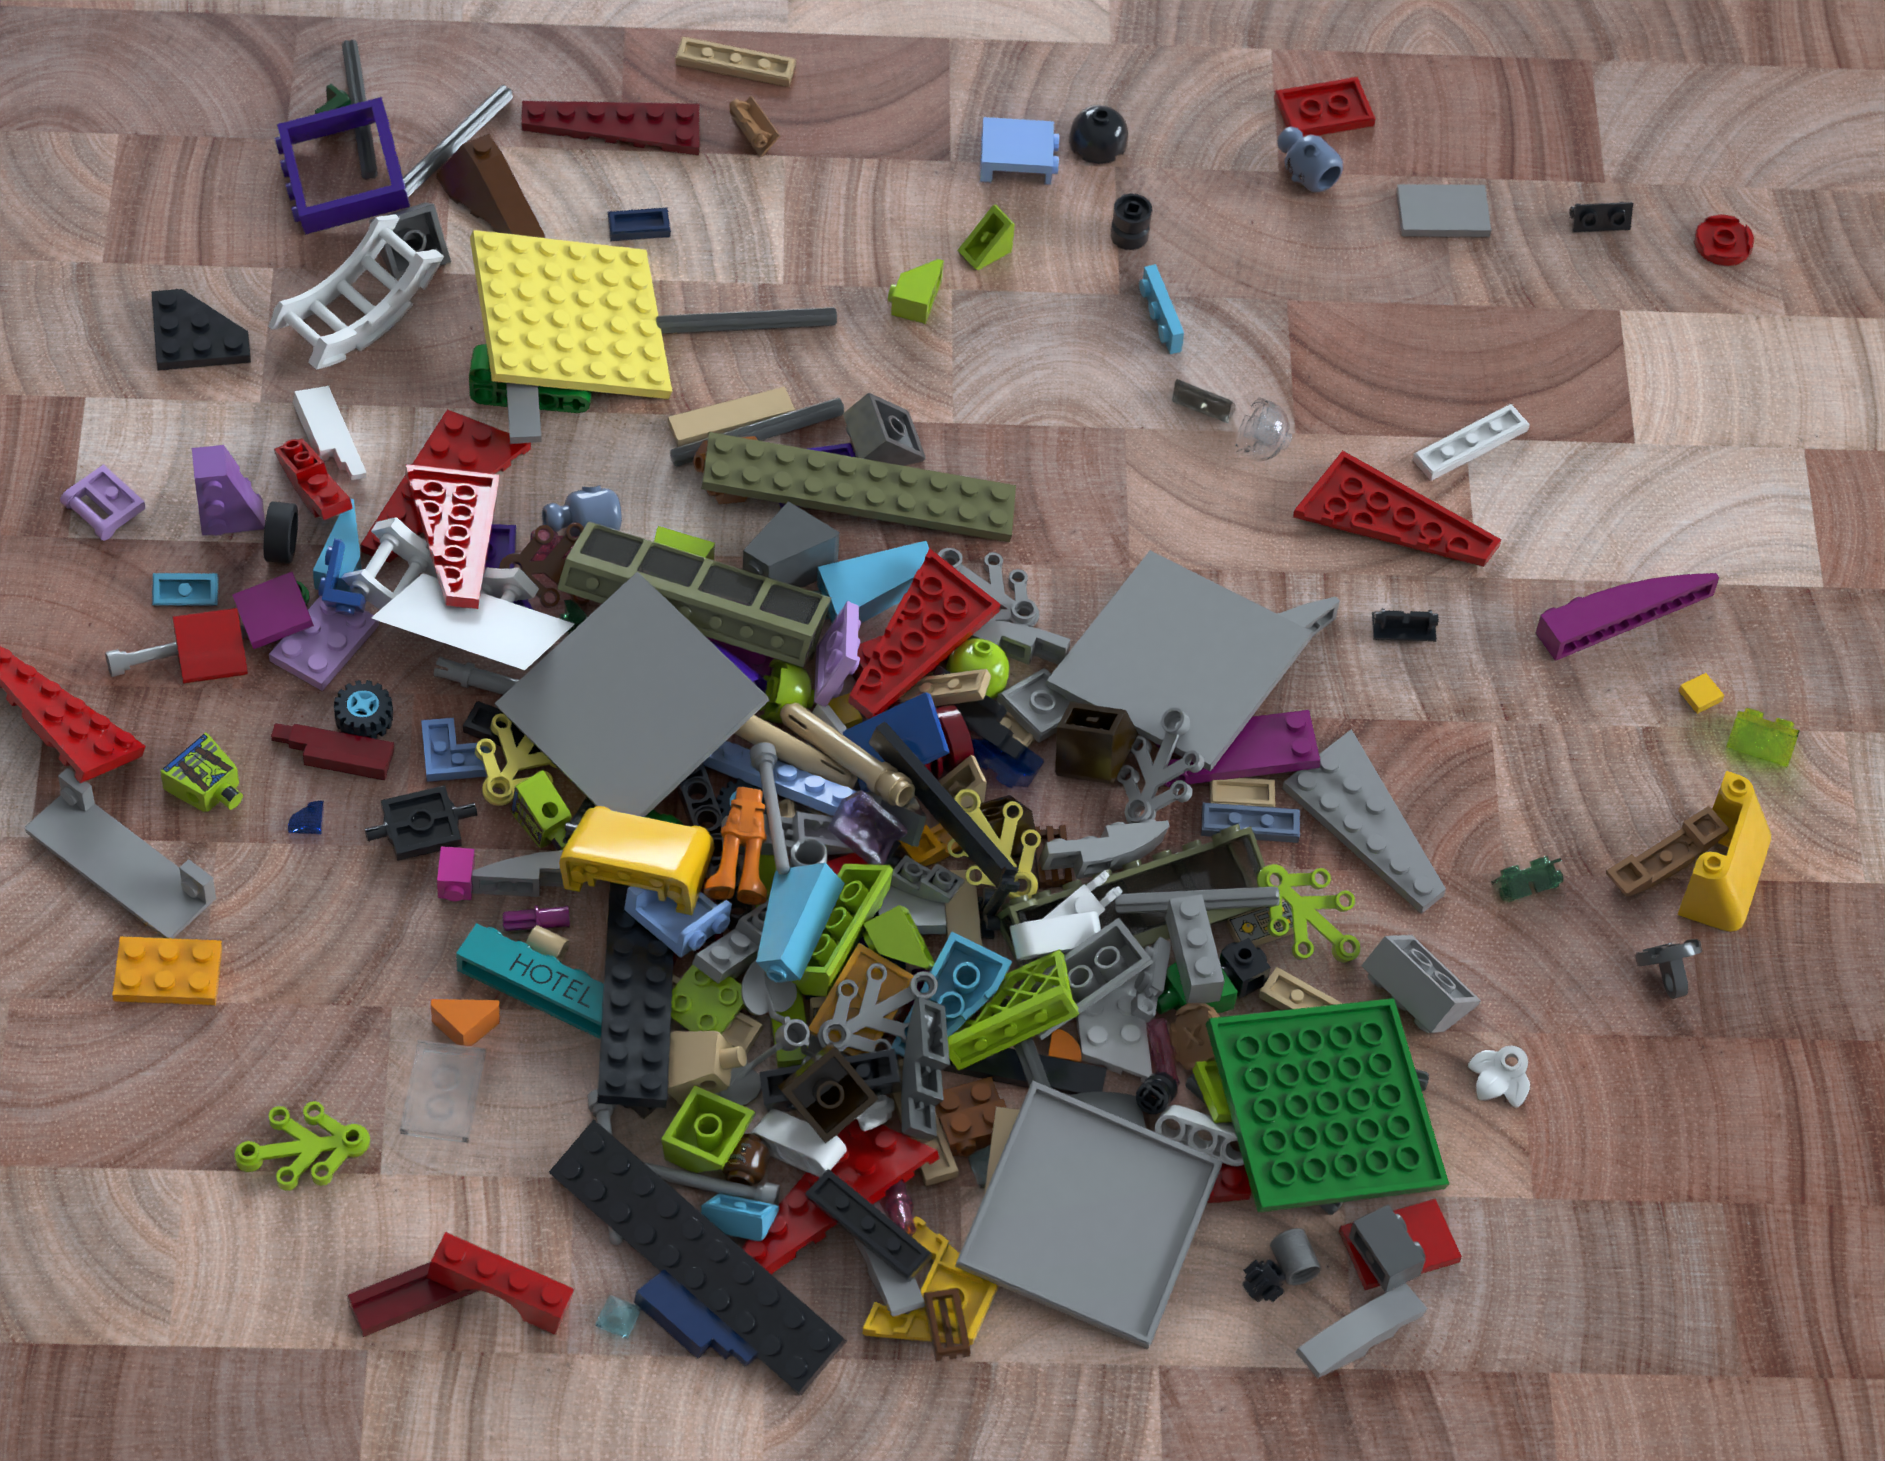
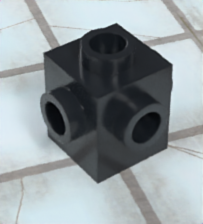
[1219,938,1271,999]

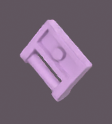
[60,464,145,541]

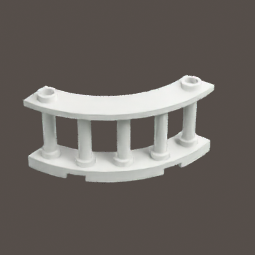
[268,214,444,369]
[342,517,539,610]

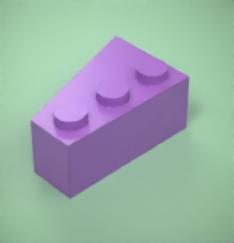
[192,445,265,536]

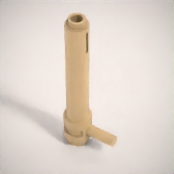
[780,703,917,807]
[734,715,858,789]

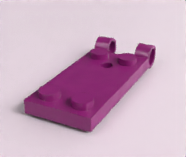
[1156,710,1320,787]

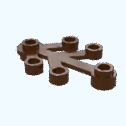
[499,523,622,608]

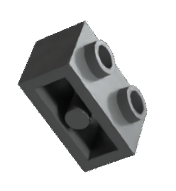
[1349,1204,1425,1293]

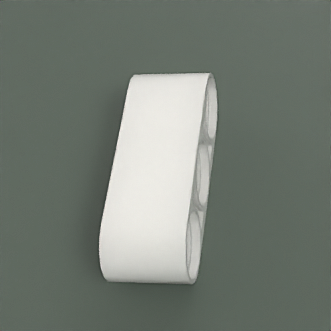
[1010,911,1101,960]
[1155,1105,1244,1166]
[750,1109,847,1177]

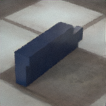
[634,1269,759,1367]

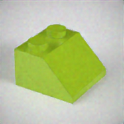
[863,905,935,970]
[661,1085,755,1173]

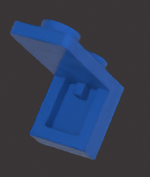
[318,538,367,616]

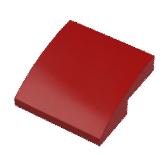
[172,608,248,684]

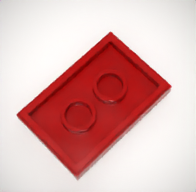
[1274,77,1376,137]
[1339,1198,1462,1290]

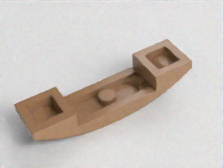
[1606,806,1729,897]

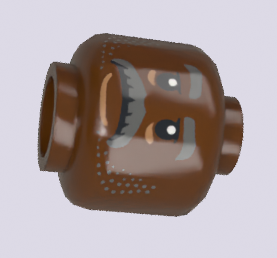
[722,1133,770,1186]

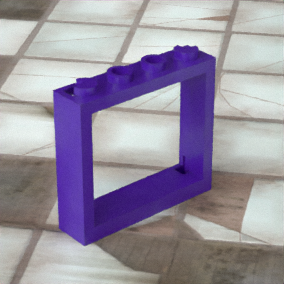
[275,97,410,235]

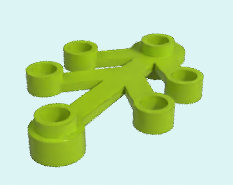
[1257,864,1361,963]
[235,1101,370,1191]

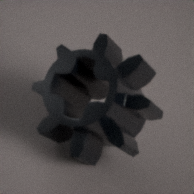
[1242,1259,1286,1302]

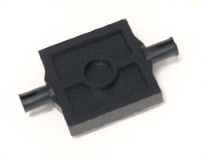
[365,785,478,861]

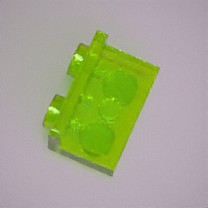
[1726,708,1800,768]

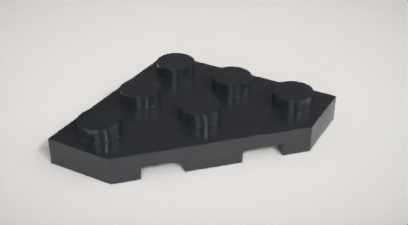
[151,289,251,371]

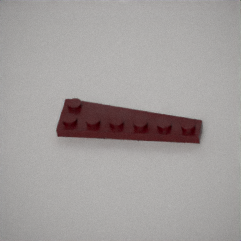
[521,101,699,156]

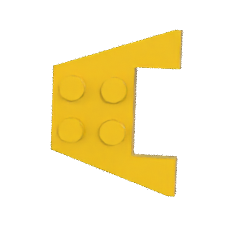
[862,1216,999,1345]

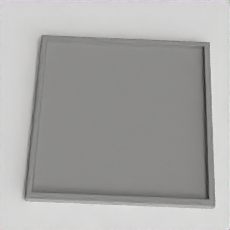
[1047,550,1312,771]
[494,571,769,817]
[955,1081,1223,1349]

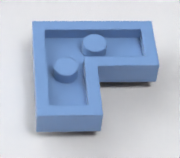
[421,718,490,782]

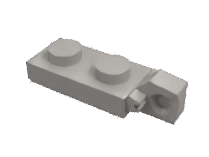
[1131,937,1171,1023]

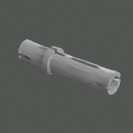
[434,656,519,695]

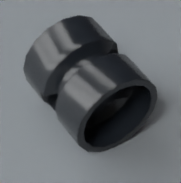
[1110,193,1152,250]

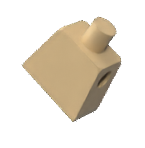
[668,1031,747,1105]

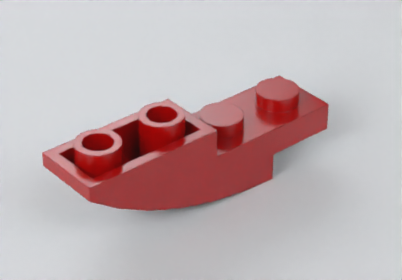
[274,438,353,520]

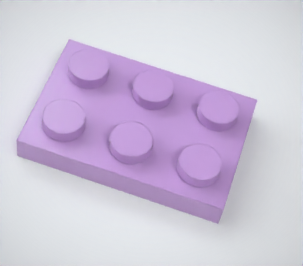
[269,596,379,691]
[814,601,861,707]

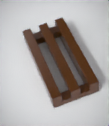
[1035,825,1072,888]
[923,1288,971,1361]

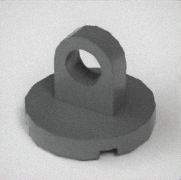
[1635,939,1703,999]

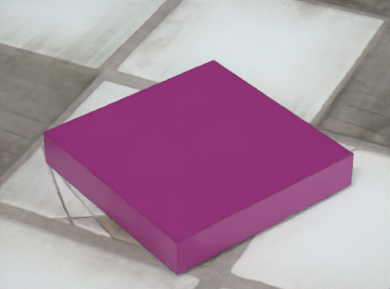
[232,571,314,649]

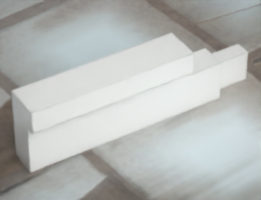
[293,386,366,480]

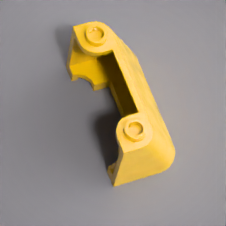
[1677,771,1772,932]
[559,806,715,915]

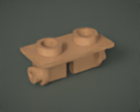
[729,96,781,157]

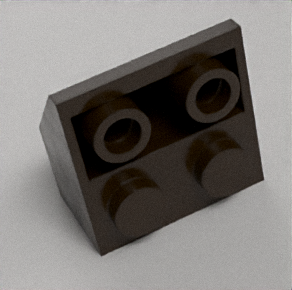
[1055,702,1138,785]

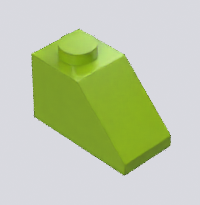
[887,259,944,324]

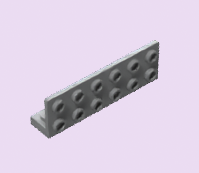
[25,767,216,939]

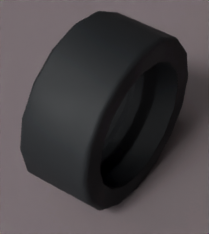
[263,501,298,564]

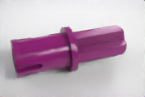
[502,905,570,931]

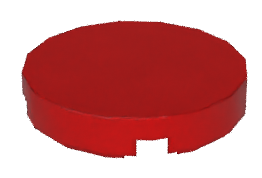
[1694,214,1754,266]

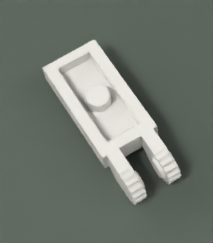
[1043,870,1123,919]

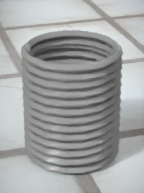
[790,838,827,868]
[1270,1228,1321,1285]

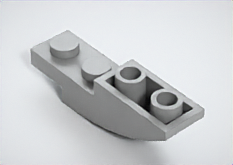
[1039,819,1169,879]
[692,900,769,983]

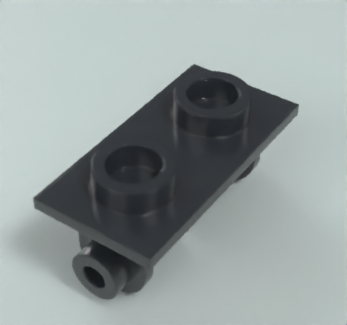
[1569,201,1633,233]
[1372,608,1439,642]

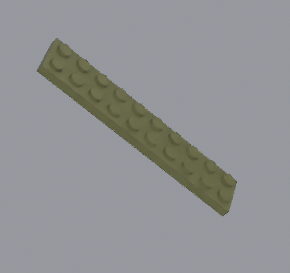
[701,432,1016,542]

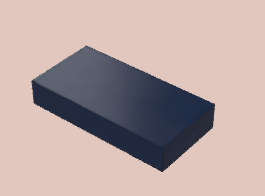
[608,207,671,241]

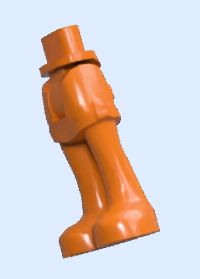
[704,787,767,905]

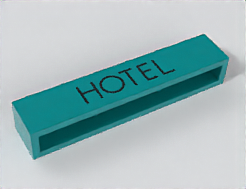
[456,923,604,1039]

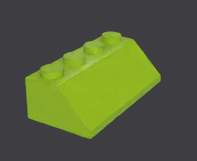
[791,864,893,996]

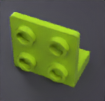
[671,964,752,1035]

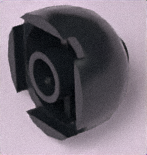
[1069,105,1128,164]

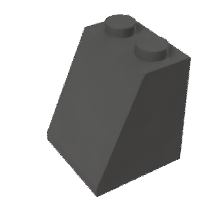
[743,501,840,588]

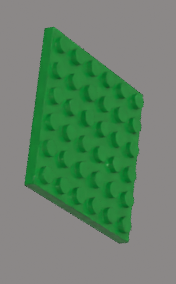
[1205,998,1449,1213]

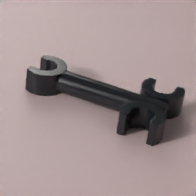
[977,866,1020,939]

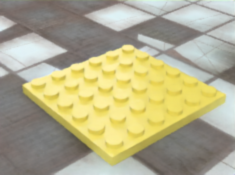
[470,230,672,399]

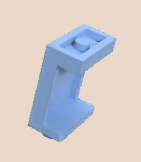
[980,117,1059,185]
[624,886,732,957]

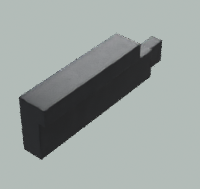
[932,665,1026,760]

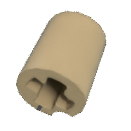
[526,925,570,962]

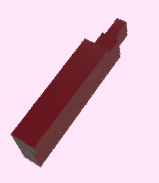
[271,723,395,781]
[347,1262,480,1337]

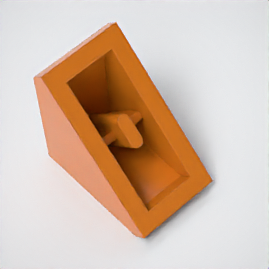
[431,999,500,1052]

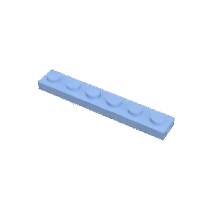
[703,741,865,821]

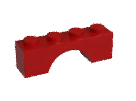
[427,1232,574,1335]

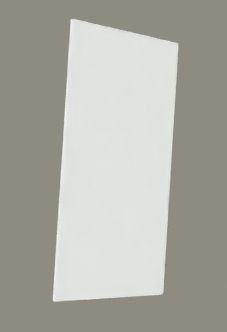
[371,574,574,670]

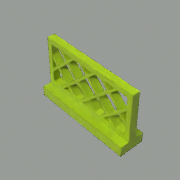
[948,949,1079,1071]

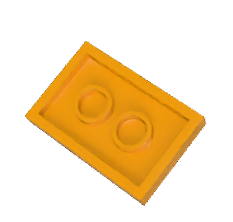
[112,936,223,1005]
[808,943,914,1056]

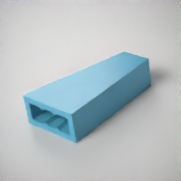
[817,541,929,623]
[756,863,845,983]

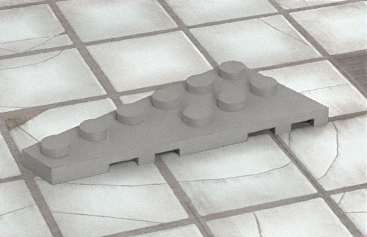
[1282,729,1446,914]

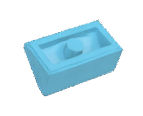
[152,573,219,606]
[701,1193,779,1241]

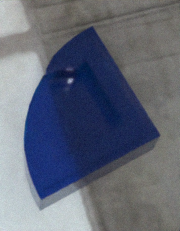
[288,800,324,834]

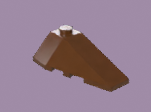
[436,134,545,238]

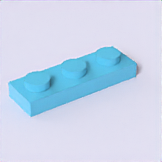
[1139,264,1184,354]

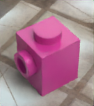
[437,847,475,901]

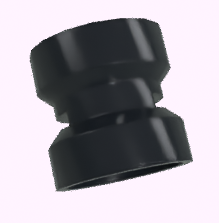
[1136,1072,1178,1114]

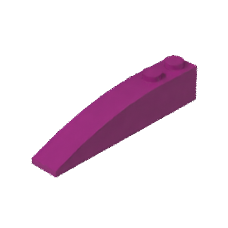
[1536,573,1720,661]

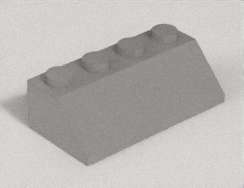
[1010,918,1153,1040]

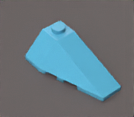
[891,932,1012,1057]

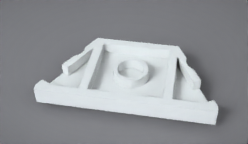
[1076,973,1152,1083]

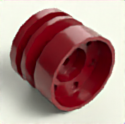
[925,704,974,780]

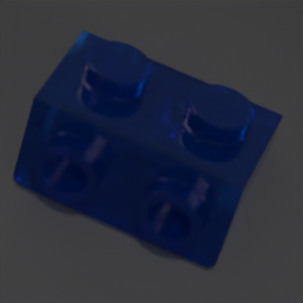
[971,736,1044,788]

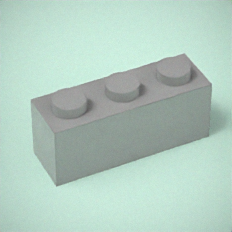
[1165,894,1225,1003]

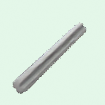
[1115,887,1280,914]

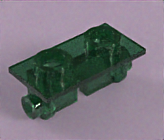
[1491,856,1564,902]

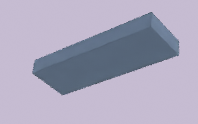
[1201,803,1300,843]

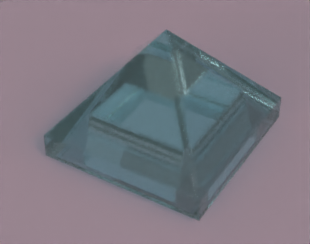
[595,1295,642,1339]

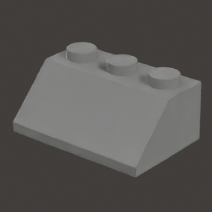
[1361,935,1481,1033]

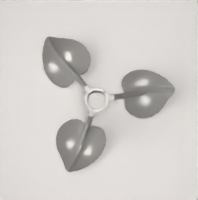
[716,960,848,1105]

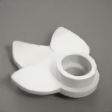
[1468,1046,1530,1108]
[856,1095,895,1131]

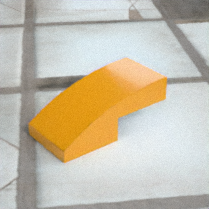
[899,823,962,866]

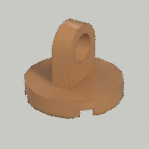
[1169,1003,1220,1070]

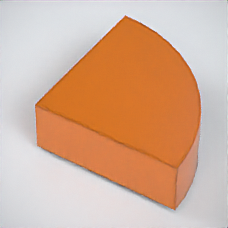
[1048,1028,1082,1063]

